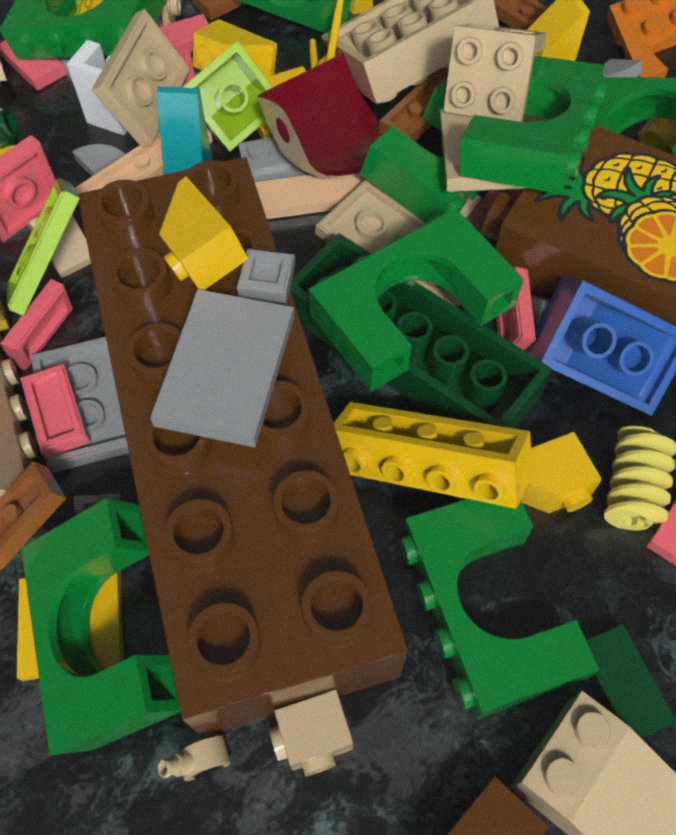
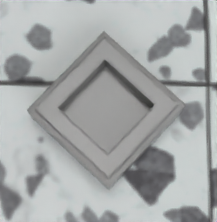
[237,249,295,304]

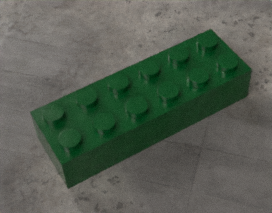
[290,233,553,429]

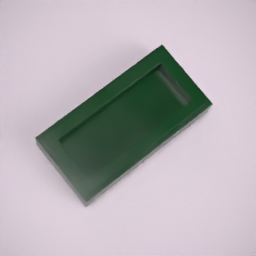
[586,625,676,738]

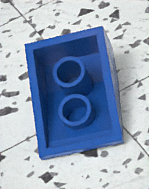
[525,275,676,416]

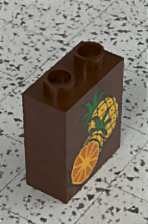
[481,125,676,326]

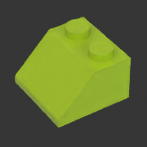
[183,40,273,152]

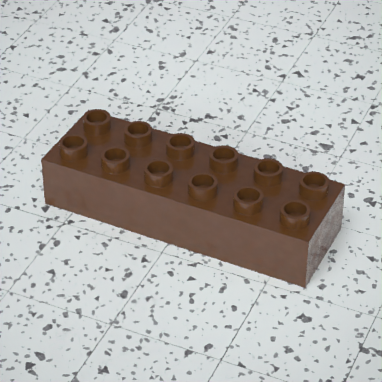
[78,157,408,738]

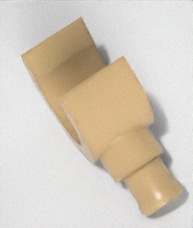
[158,736,231,781]

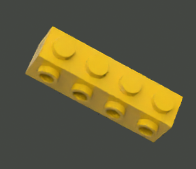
[334,402,531,509]

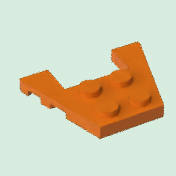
[606,0,676,78]

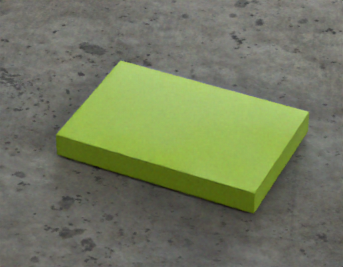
[6,177,80,316]

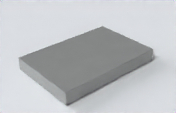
[150,289,295,447]
[31,336,129,473]

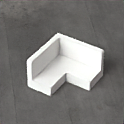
[67,40,127,135]

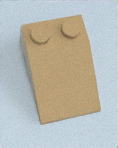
[510,691,676,835]

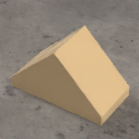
[25,215,91,279]

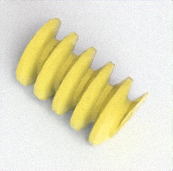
[604,426,676,531]

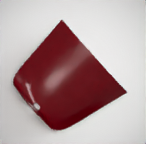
[257,53,383,178]

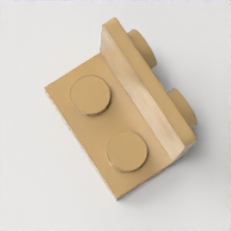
[444,23,547,122]

